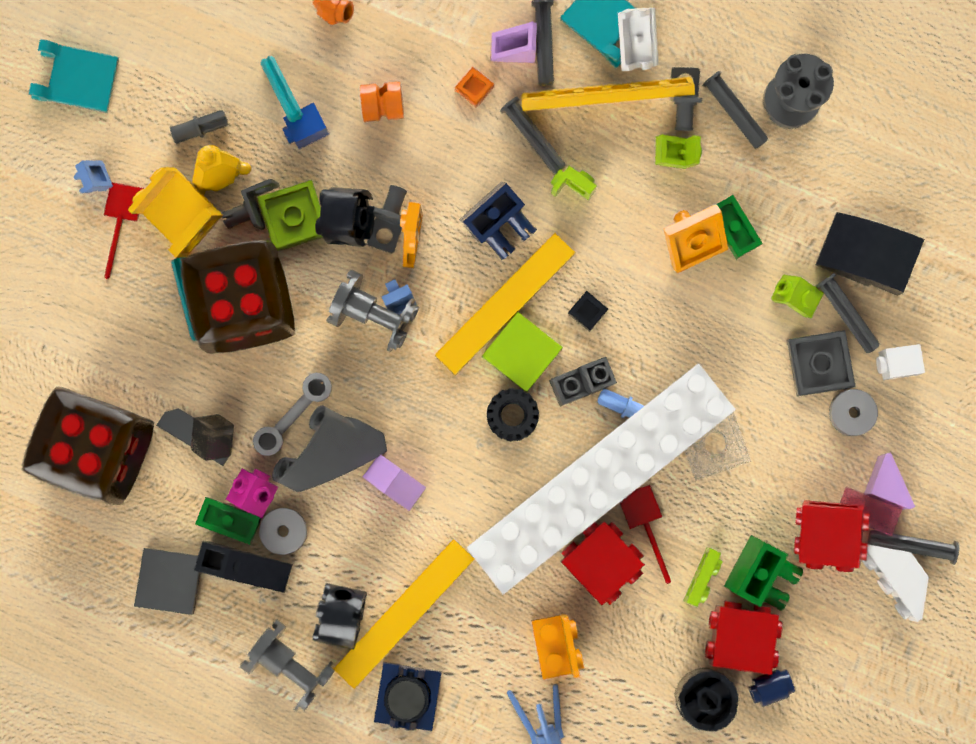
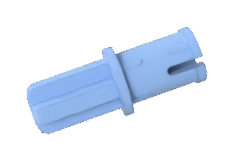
[597,388,644,418]

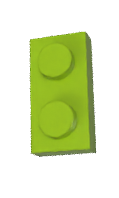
[683,548,722,607]

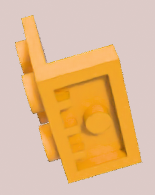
[531,614,584,679]

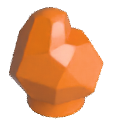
[313,0,354,25]

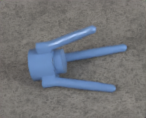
[507,684,564,744]

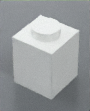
[876,344,925,380]

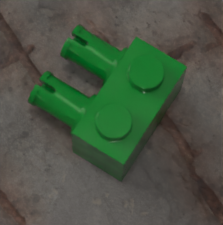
[724,535,803,611]

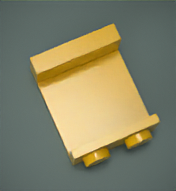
[128,167,223,258]

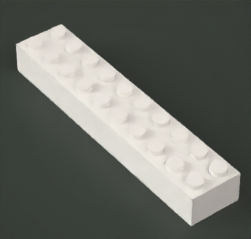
[467,363,736,594]

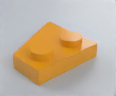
[400,202,423,269]

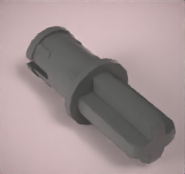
[170,110,228,144]

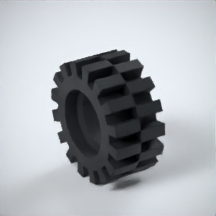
[487,388,539,442]

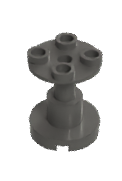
[763,54,834,129]
[327,270,419,352]
[240,619,335,711]

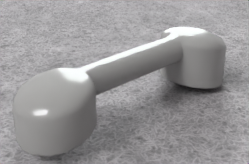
[253,373,332,456]

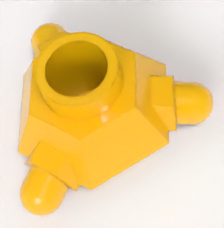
[192,145,251,195]

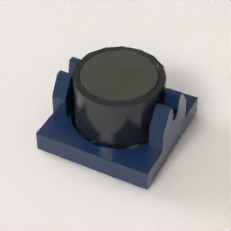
[374,662,442,731]

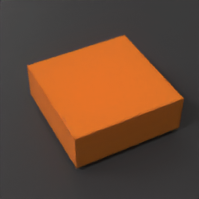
[455,67,495,108]

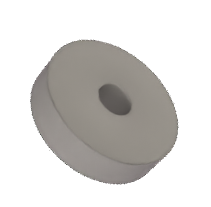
[829,389,878,436]
[259,508,307,555]

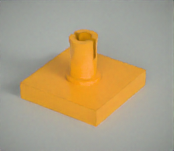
[664,205,728,273]

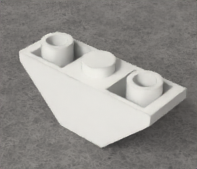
[862,545,929,622]

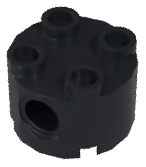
[315,187,375,247]
[313,583,367,649]
[674,667,739,732]

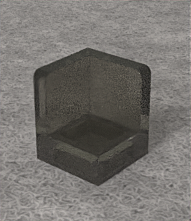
[191,414,234,461]

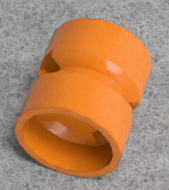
[360,81,404,122]

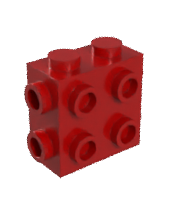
[794,500,870,572]
[560,521,645,605]
[705,601,783,675]

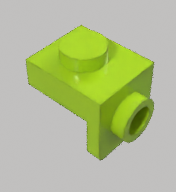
[655,134,702,169]
[550,165,597,200]
[771,275,824,318]

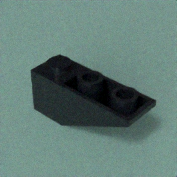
[194,541,293,593]

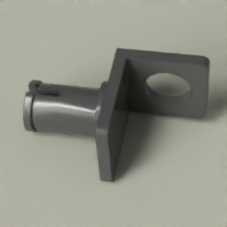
[670,67,702,131]
[221,179,280,230]
[367,185,407,253]

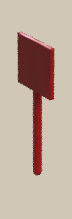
[104,182,144,279]
[620,485,671,584]

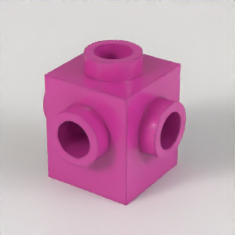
[225,468,278,518]

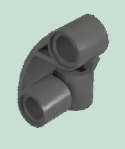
[272,405,387,492]

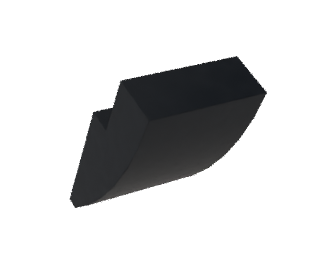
[815,212,925,296]

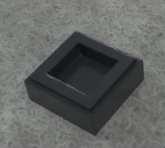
[568,291,608,332]

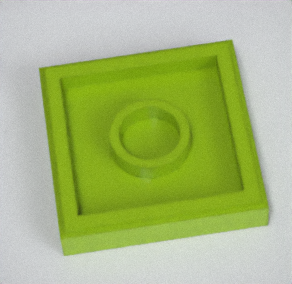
[257,180,323,252]
[482,312,563,393]

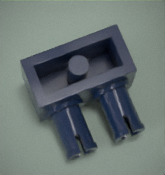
[459,182,537,260]

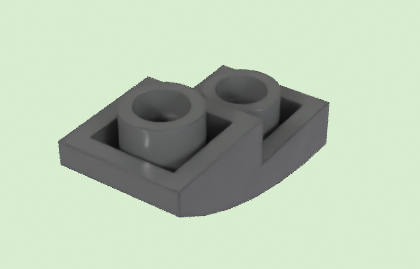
[549,357,617,407]

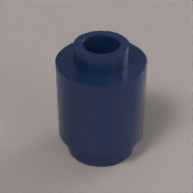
[748,669,795,707]

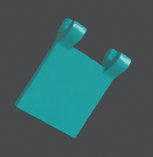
[560,0,636,68]
[28,39,119,113]

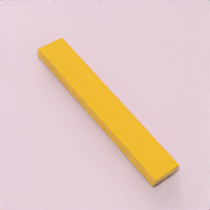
[521,77,695,111]
[435,233,575,376]
[333,539,475,689]

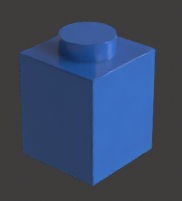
[282,103,329,149]

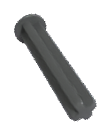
[531,0,554,86]
[702,71,768,149]
[500,97,565,174]
[815,273,879,353]
[868,530,960,565]

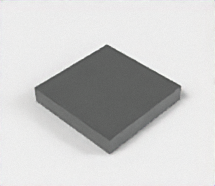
[787,330,856,397]
[134,548,201,615]

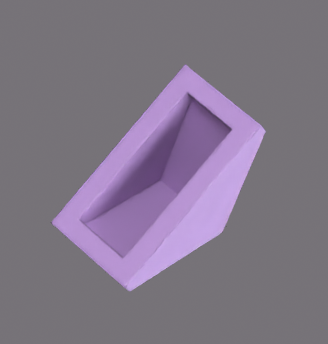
[491,22,537,63]
[864,453,915,510]
[363,454,426,511]

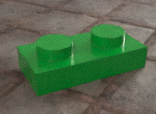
[716,195,763,259]
[195,497,261,545]

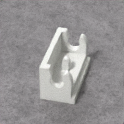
[618,7,659,71]

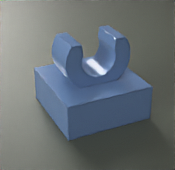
[74,160,113,193]
[382,279,417,315]

